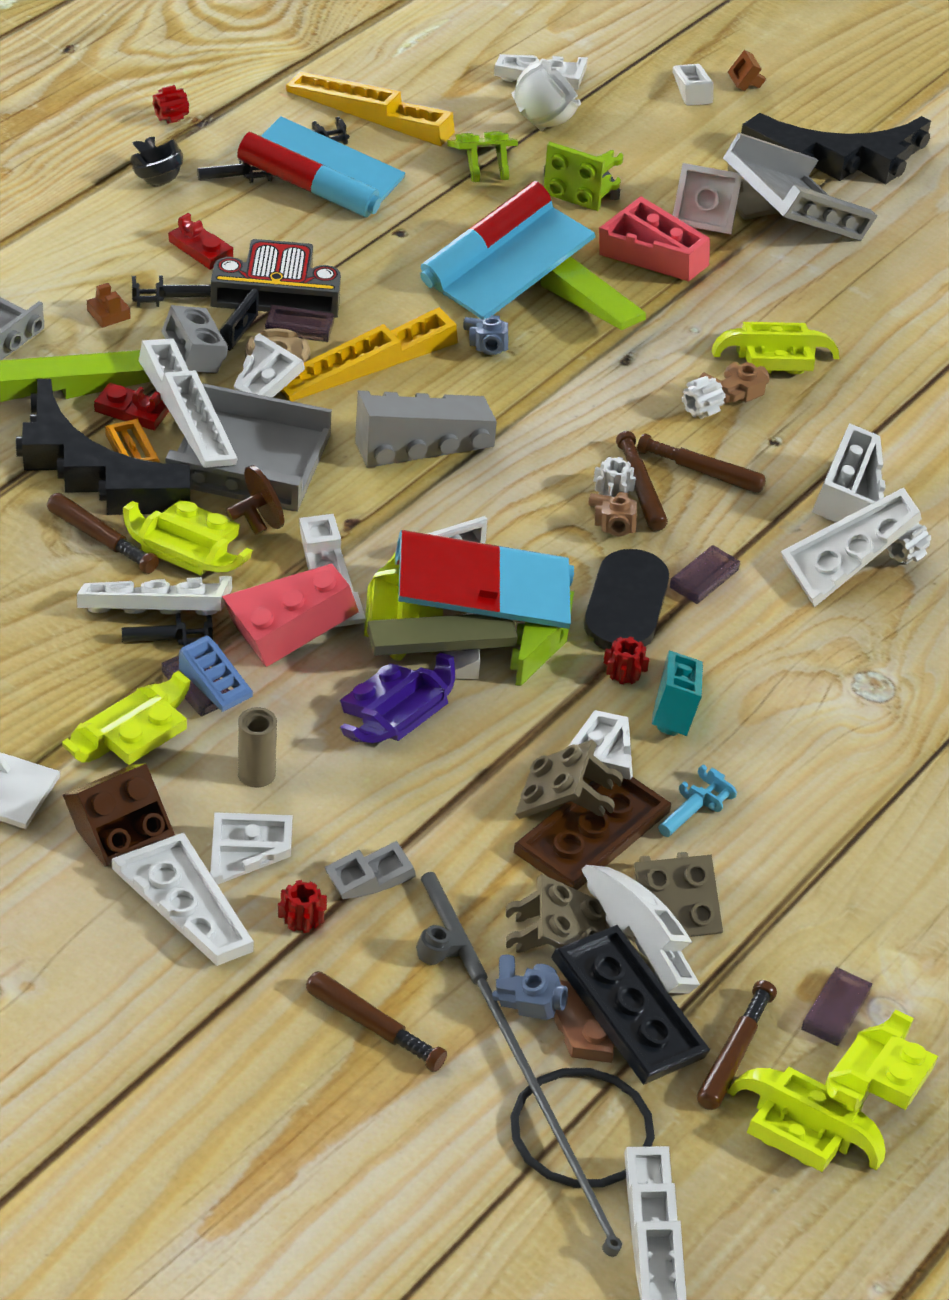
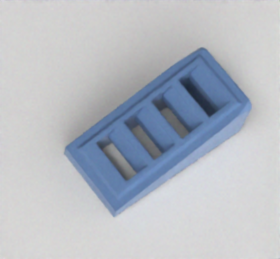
[179,636,253,712]

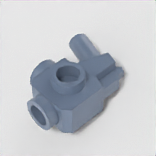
[463,315,509,355]
[492,954,568,1020]

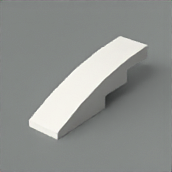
[624,1146,686,1300]

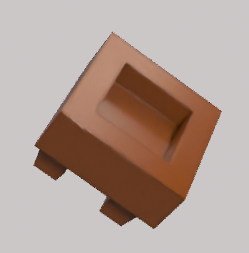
[728,50,766,91]
[87,283,131,328]

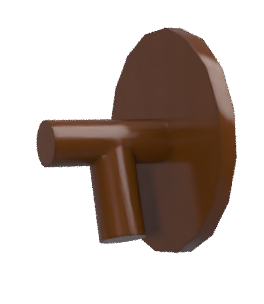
[225,465,285,535]

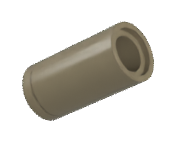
[238,707,277,788]

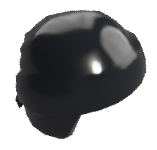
[130,137,183,186]

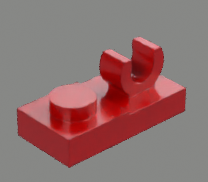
[168,213,233,270]
[94,382,169,431]

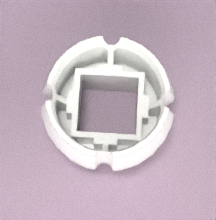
[511,58,581,132]

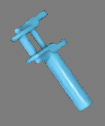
[658,764,737,837]

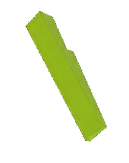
[541,256,646,330]
[0,350,151,402]

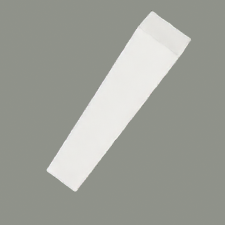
[139,338,238,468]

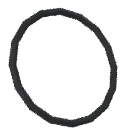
[510,1068,655,1188]

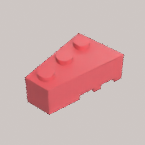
[599,196,710,282]
[222,563,359,667]

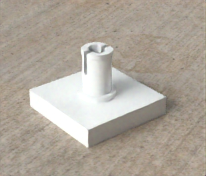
[673,163,742,234]

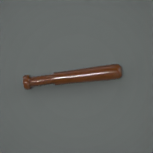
[616,431,668,531]
[637,433,766,493]

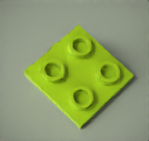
[447,131,518,182]
[544,142,623,211]

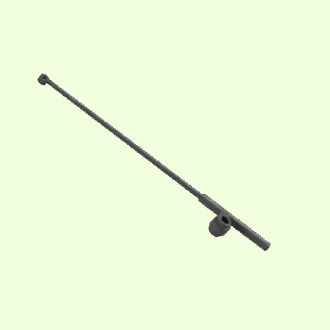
[416,872,622,1257]

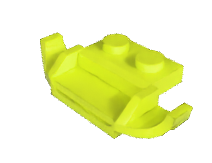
[712,322,840,374]
[123,500,253,575]
[364,552,443,661]
[62,670,191,765]
[825,1009,938,1113]
[727,1067,886,1172]

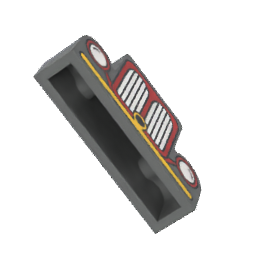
[211,239,341,318]

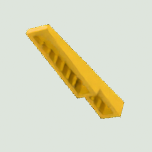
[286,72,455,147]
[280,307,458,402]

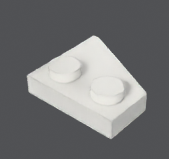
[234,333,305,397]
[569,710,633,780]
[210,812,293,885]

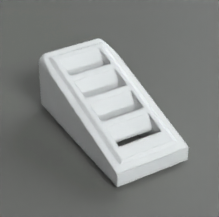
[673,64,713,106]

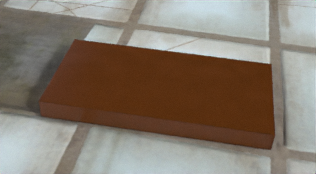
[514,777,671,890]

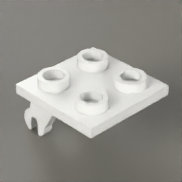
[0,752,60,829]

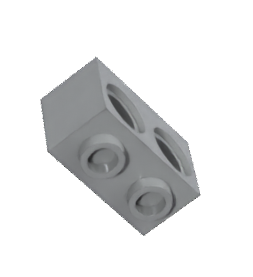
[161,305,228,373]

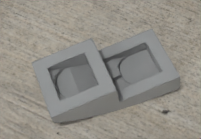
[325,841,416,899]

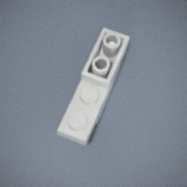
[581,865,700,994]

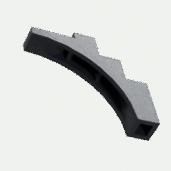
[741,113,931,185]
[16,379,190,515]

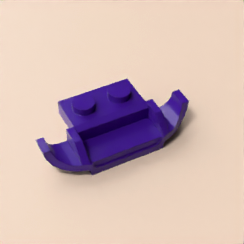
[340,652,455,743]

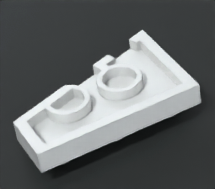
[494,54,588,90]

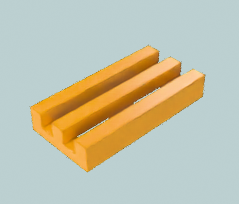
[105,419,160,463]

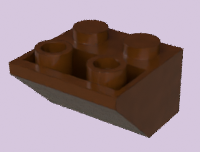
[63,763,175,866]

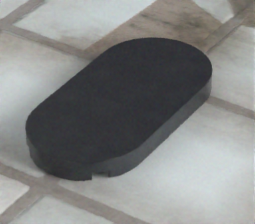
[584,549,669,650]

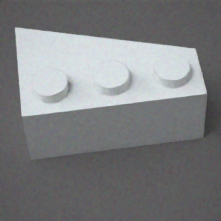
[812,423,886,522]

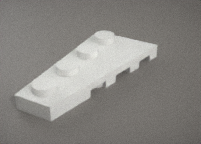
[781,487,922,607]
[77,576,232,615]
[112,832,254,966]

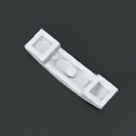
[299,514,366,627]

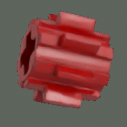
[152,85,190,124]
[603,637,650,685]
[278,880,327,933]

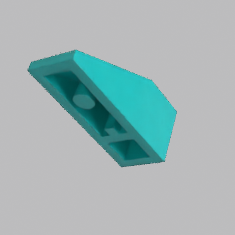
[652,650,703,736]

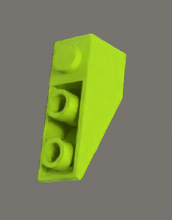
[510,591,574,686]

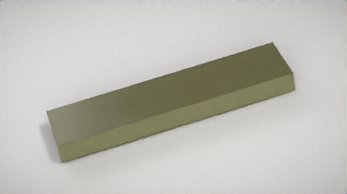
[367,614,518,656]

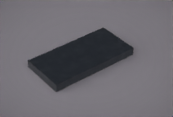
[551,925,710,1085]

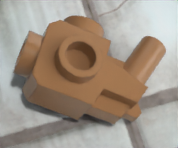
[699,362,770,404]
[589,492,637,536]

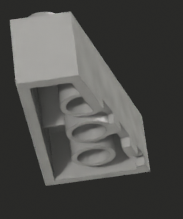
[355,390,497,468]

